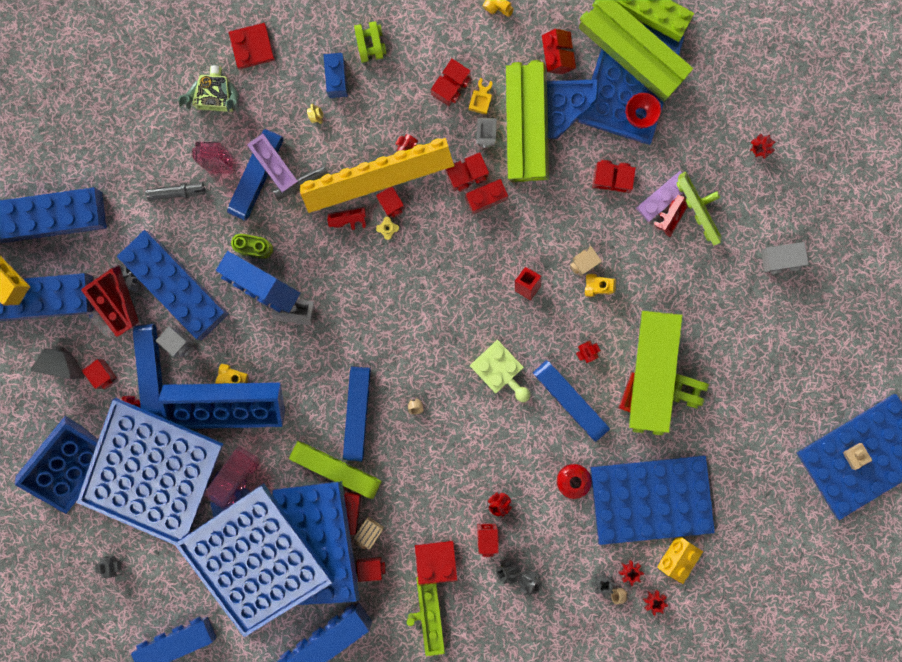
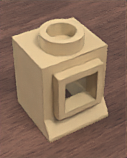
[570,246,602,276]

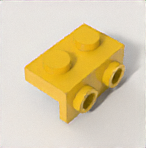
[657,537,704,584]

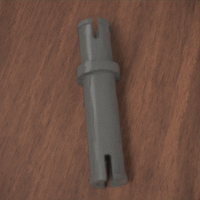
[273,165,328,201]
[145,182,206,201]

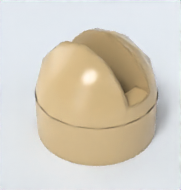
[408,398,424,415]
[611,588,628,604]

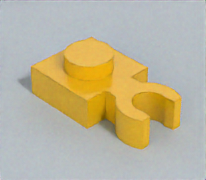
[469,78,492,115]

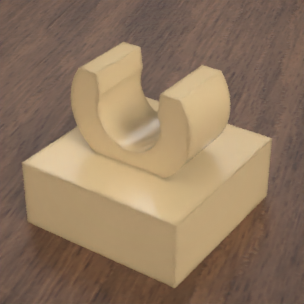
[843,443,872,470]

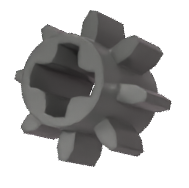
[95,556,121,578]
[496,559,520,584]
[518,570,542,596]
[591,571,616,597]

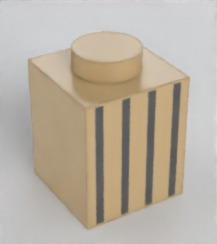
[353,516,384,550]

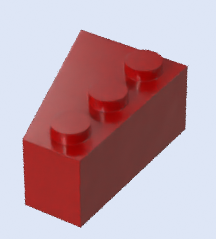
[81,265,139,337]

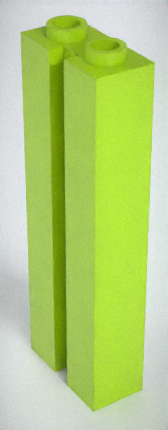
[579,0,694,102]
[506,60,549,183]
[629,311,682,435]

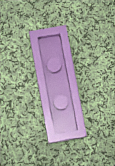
[247,134,298,193]
[636,171,684,222]

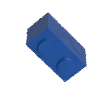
[323,53,348,98]

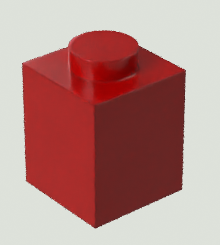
[376,186,405,218]
[515,267,542,301]
[82,359,117,390]
[357,557,386,582]

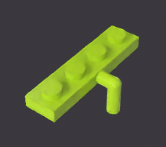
[676,171,722,246]
[406,576,445,656]

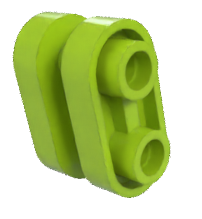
[354,21,386,63]
[231,233,273,259]
[673,374,709,409]

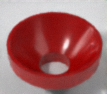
[625,93,661,129]
[556,464,592,499]

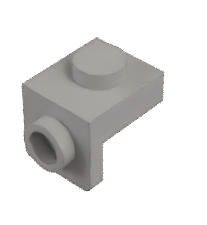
[476,117,497,148]

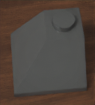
[31,346,85,379]

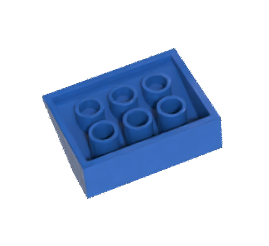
[15,416,99,514]

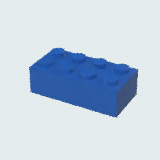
[216,251,301,313]

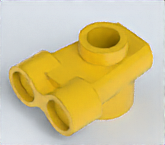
[482,0,514,17]
[585,274,616,297]
[215,363,249,384]

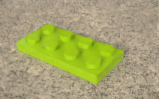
[615,0,694,42]

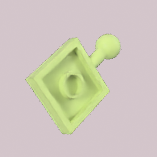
[470,340,531,402]

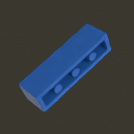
[131,616,217,662]

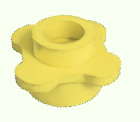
[307,104,324,124]
[376,217,399,240]

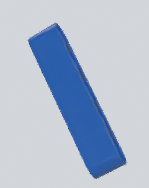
[227,129,284,221]
[133,323,163,417]
[532,360,610,442]
[343,366,371,462]

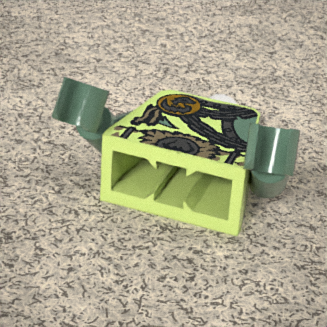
[178,66,239,112]

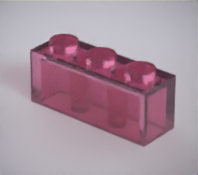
[192,142,233,174]
[203,445,259,510]

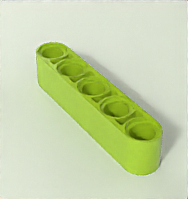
[289,441,382,499]

